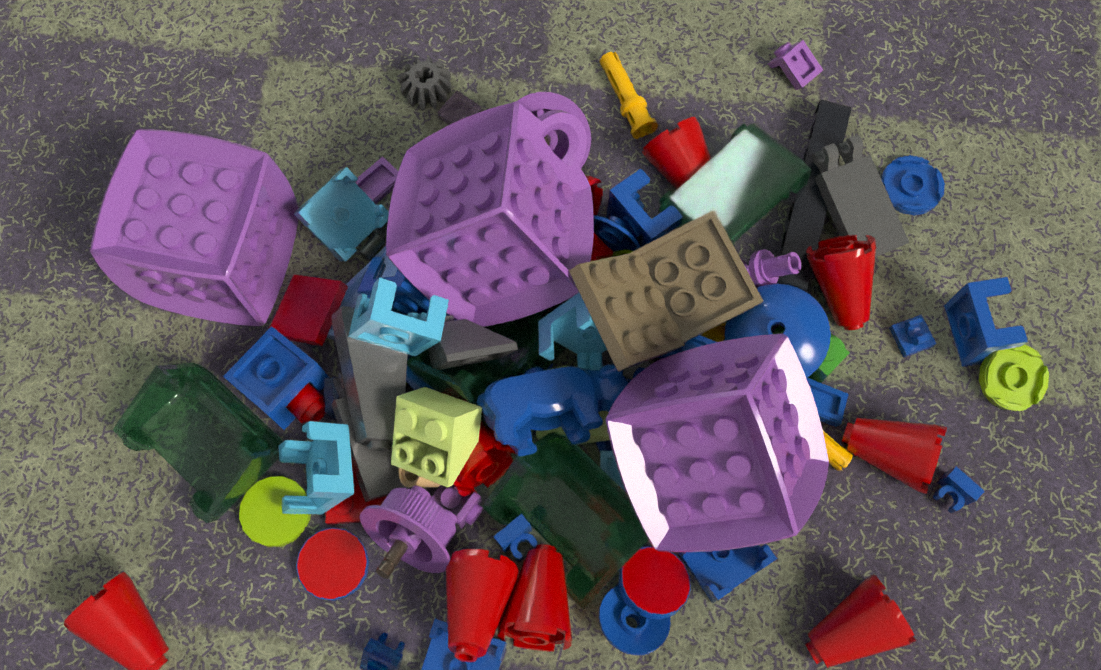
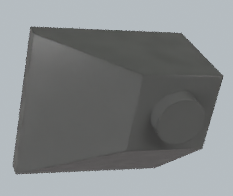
[428,315,518,371]

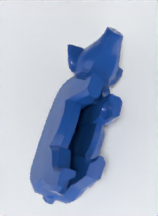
[477,364,629,457]

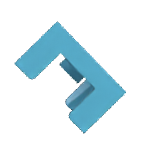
[294,167,389,262]
[348,278,449,356]
[538,293,607,370]
[279,421,354,515]

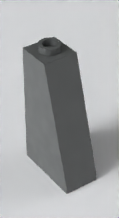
[332,306,408,451]

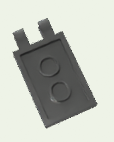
[812,135,909,257]
[331,372,410,503]

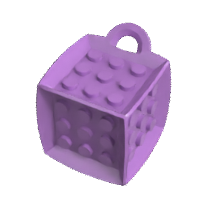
[386,102,594,327]
[90,129,298,326]
[605,334,829,552]

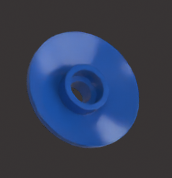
[593,215,640,251]
[599,585,671,656]

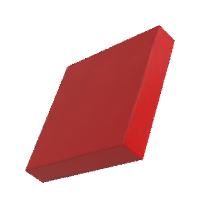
[269,275,348,346]

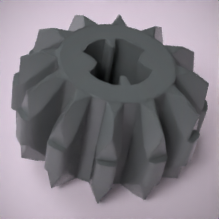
[399,56,452,111]

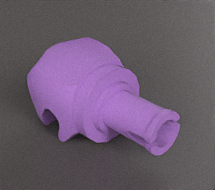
[740,249,801,288]

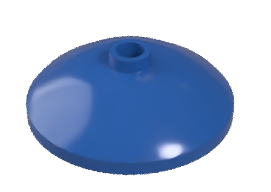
[725,284,831,378]

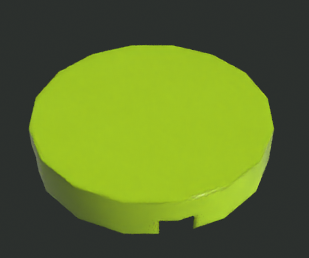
[979,345,1049,411]
[239,476,311,547]

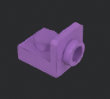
[768,40,823,90]
[431,485,483,529]

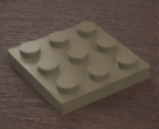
[631,210,763,343]
[569,252,685,372]

